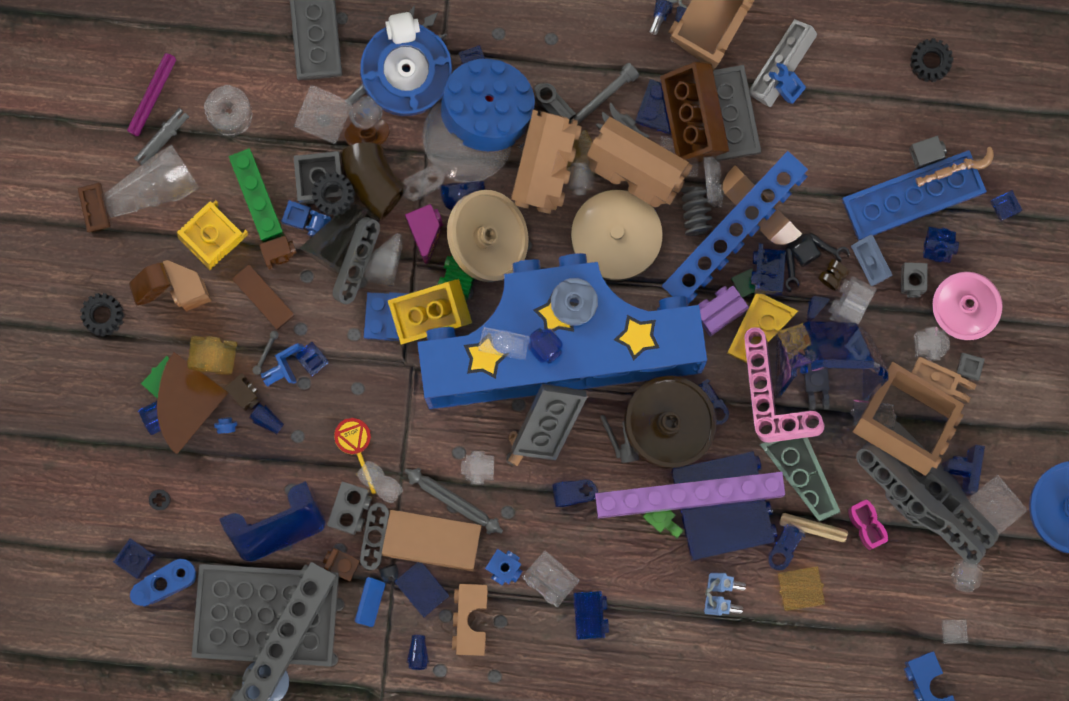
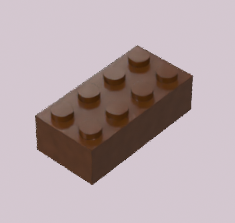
[660,62,729,164]

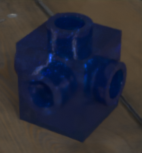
[923,227,959,263]

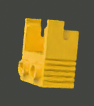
[177,200,248,270]

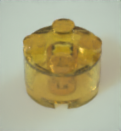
[187,336,237,375]

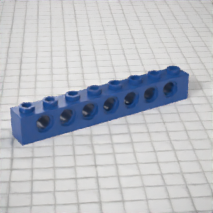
[662,151,808,304]

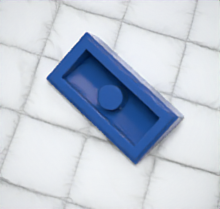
[355,577,385,627]

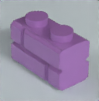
[698,286,749,337]

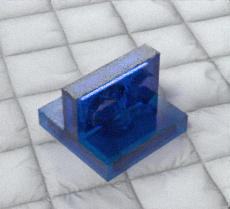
[942,445,985,496]

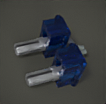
[650,0,687,43]

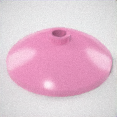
[933,272,1002,340]

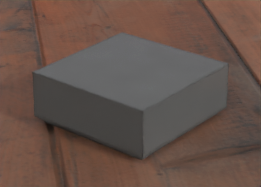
[956,353,985,381]

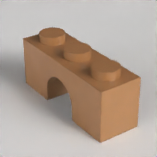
[452,584,488,656]

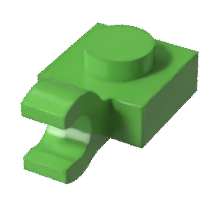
[643,510,683,539]

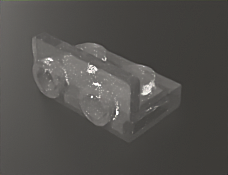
[523,551,580,607]

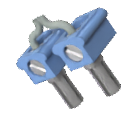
[704,573,746,615]

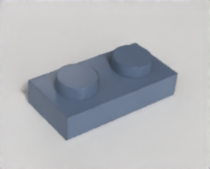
[851,235,892,286]

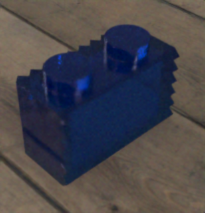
[573,591,609,640]

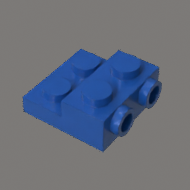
[364,292,407,341]

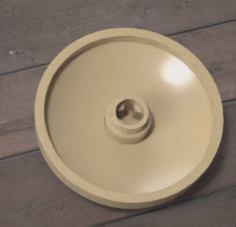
[447,190,528,282]
[571,190,662,281]

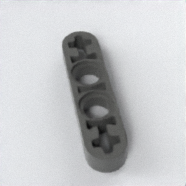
[333,217,380,304]

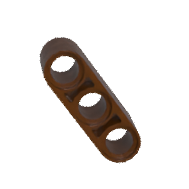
[129,263,170,306]

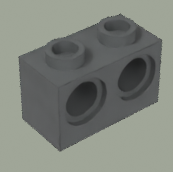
[327,481,372,536]

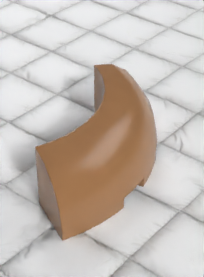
[723,165,802,245]

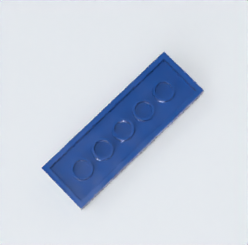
[842,150,987,241]

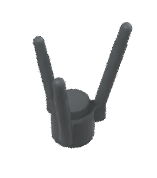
[600,414,640,463]

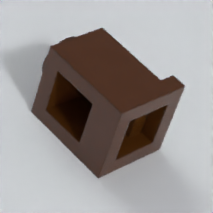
[259,236,297,270]

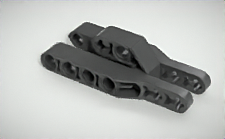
[856,420,999,564]

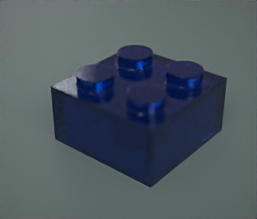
[113,538,156,579]

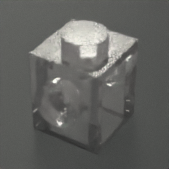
[914,327,950,361]
[461,451,494,485]

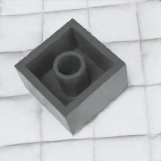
[294,151,344,205]

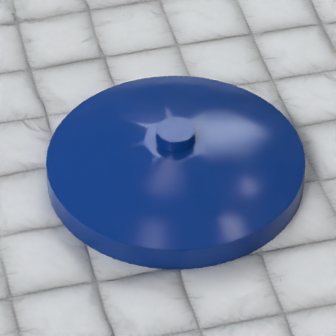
[1029,461,1069,553]

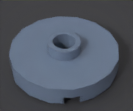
[551,278,598,326]

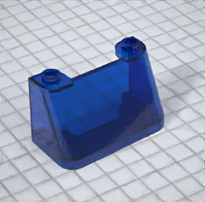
[219,481,326,562]

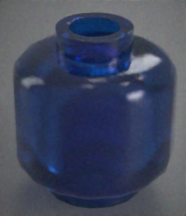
[528,328,563,364]

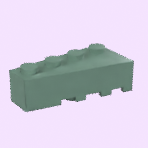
[760,437,841,522]

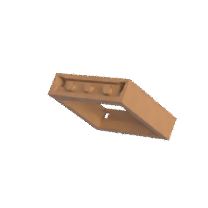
[853,362,965,476]

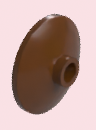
[345,117,390,146]

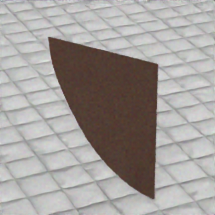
[157,352,228,454]

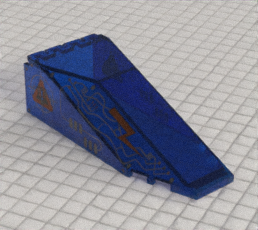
[775,321,889,401]

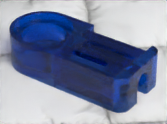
[698,379,729,425]
[768,523,805,570]

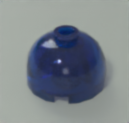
[440,181,486,211]

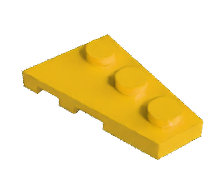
[727,291,798,363]

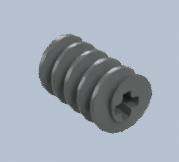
[681,186,713,236]

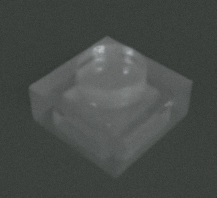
[942,619,968,644]

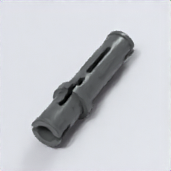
[134,107,189,168]

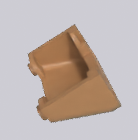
[668,0,754,70]

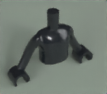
[785,233,850,293]

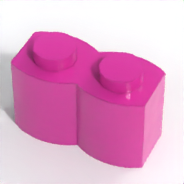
[848,499,888,550]

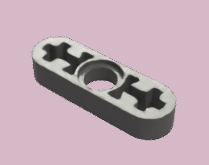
[360,503,390,571]

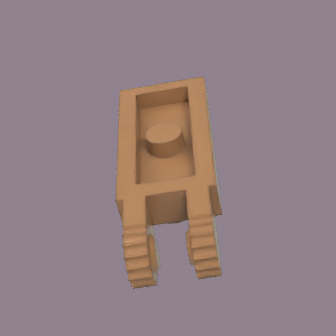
[911,357,977,403]

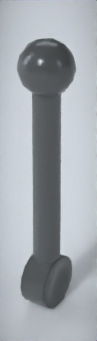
[252,331,279,375]

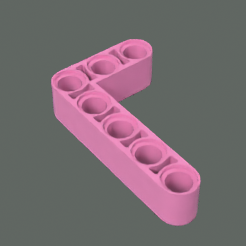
[744,327,824,442]

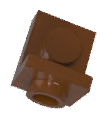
[323,548,360,582]

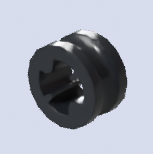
[149,490,171,510]

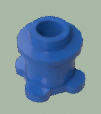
[305,210,333,239]

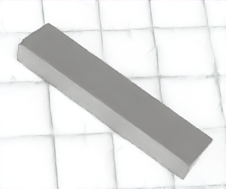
[749,19,817,107]

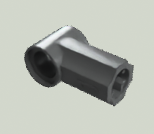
[535,83,576,120]

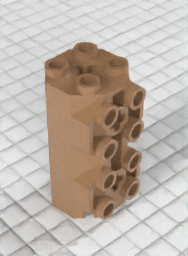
[511,110,582,214]
[587,117,693,207]

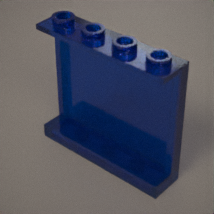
[671,451,778,561]

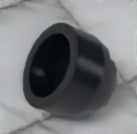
[379,564,399,583]

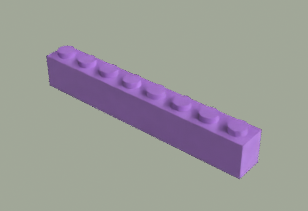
[595,472,785,519]

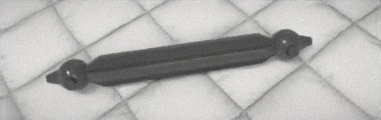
[405,468,503,534]

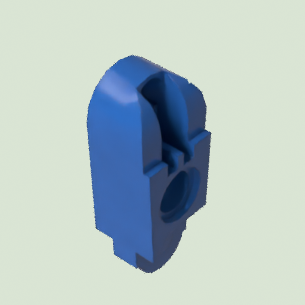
[130,559,197,607]

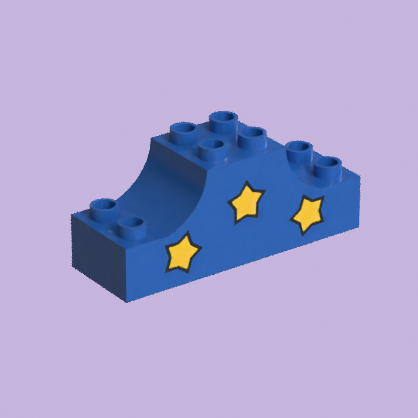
[417,253,707,410]

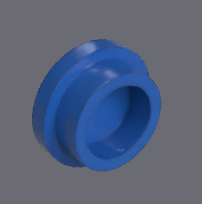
[214,417,237,434]

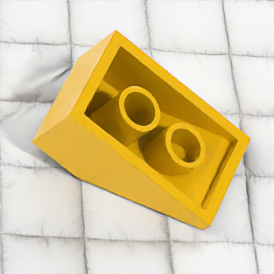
[388,279,472,344]

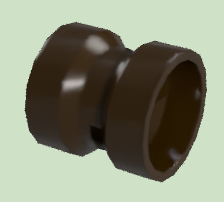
[818,259,850,291]

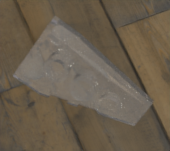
[104,145,200,218]

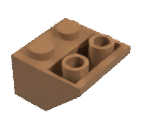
[163,260,212,311]

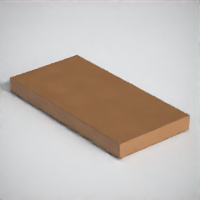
[382,510,482,571]

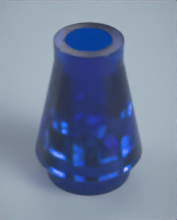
[249,403,284,435]
[406,635,430,670]

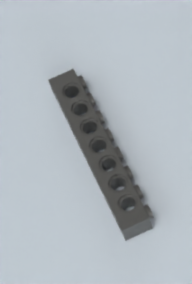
[230,562,338,701]

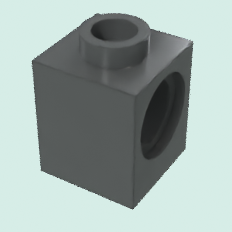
[909,136,947,170]
[901,262,928,298]

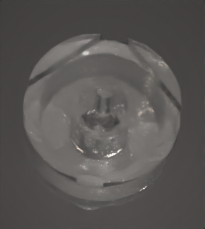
[204,85,252,136]

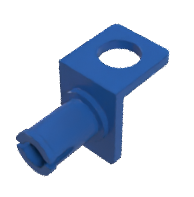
[261,343,304,386]

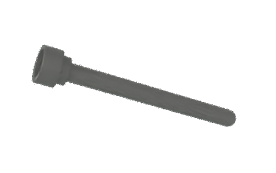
[569,63,640,125]

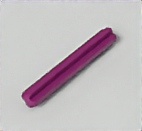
[127,53,176,136]

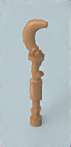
[915,147,994,187]

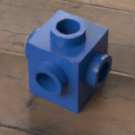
[485,549,523,586]

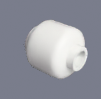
[385,12,420,44]

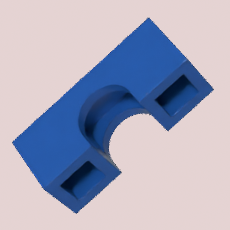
[904,651,955,701]

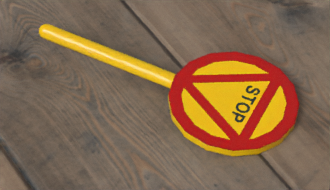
[334,418,376,494]

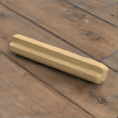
[780,513,848,542]

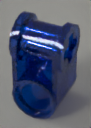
[552,479,598,507]

